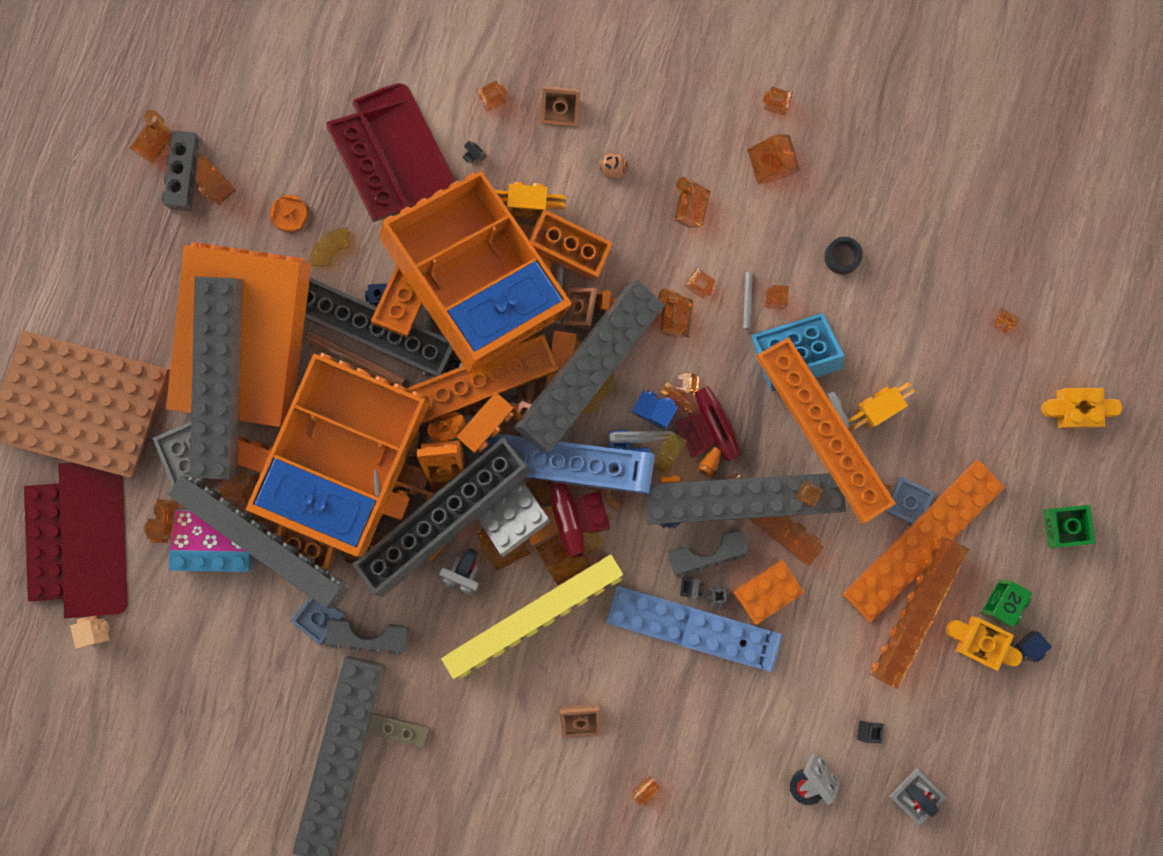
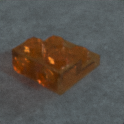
[145,499,177,543]

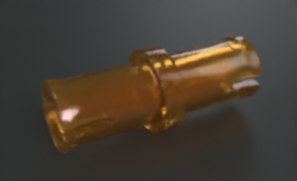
[660,382,697,416]

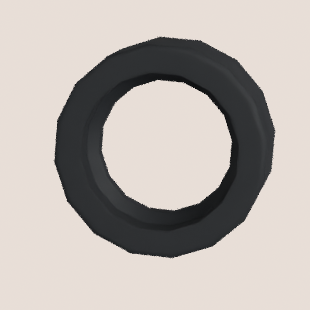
[825,237,863,275]

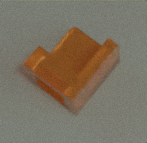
[526,478,554,506]

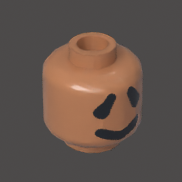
[600,153,628,179]

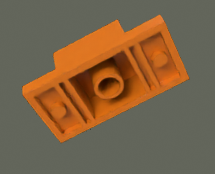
[417,440,467,490]

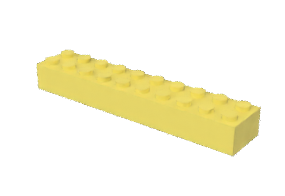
[441,554,623,679]

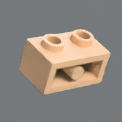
[70,616,110,649]

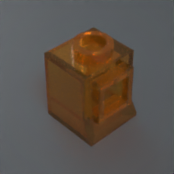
[476,80,507,112]
[763,86,793,115]
[685,268,716,299]
[765,285,789,309]

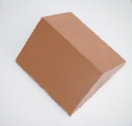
[541,87,581,127]
[561,288,597,331]
[560,704,601,738]

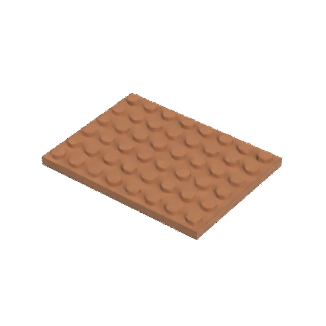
[0,330,170,479]

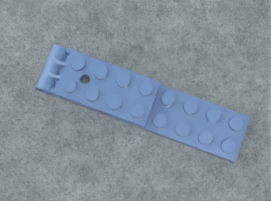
[482,434,655,494]
[606,586,783,672]

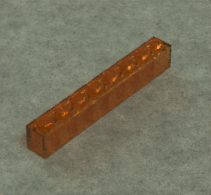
[871,536,969,689]

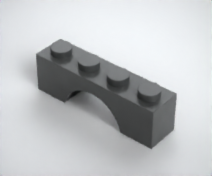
[667,530,749,577]
[325,618,408,654]

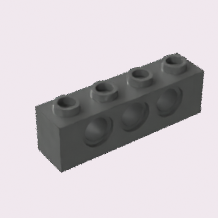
[162,130,201,211]

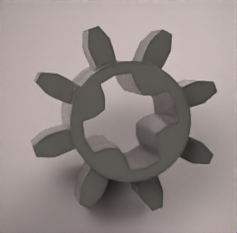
[706,583,731,608]

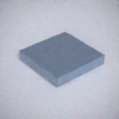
[884,477,936,524]
[290,597,346,645]

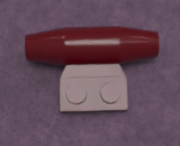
[675,386,741,461]
[550,482,611,559]

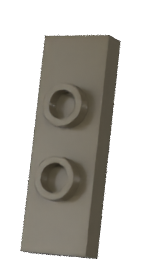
[367,713,429,748]

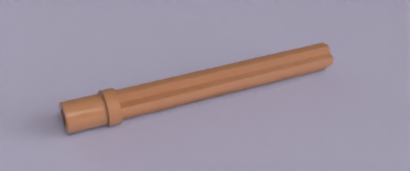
[304,331,406,386]

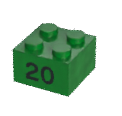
[1043,505,1096,548]
[980,580,1032,627]

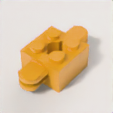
[495,182,567,219]
[848,382,915,432]
[1041,388,1122,429]
[946,616,1022,671]

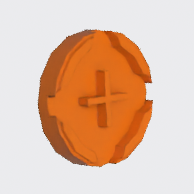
[270,195,309,233]
[427,412,466,442]

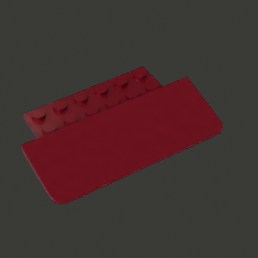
[326,83,456,222]
[24,463,128,619]

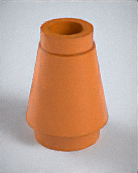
[698,447,722,477]

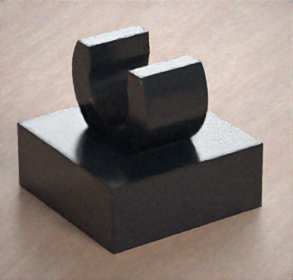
[462,141,487,163]
[680,577,704,599]

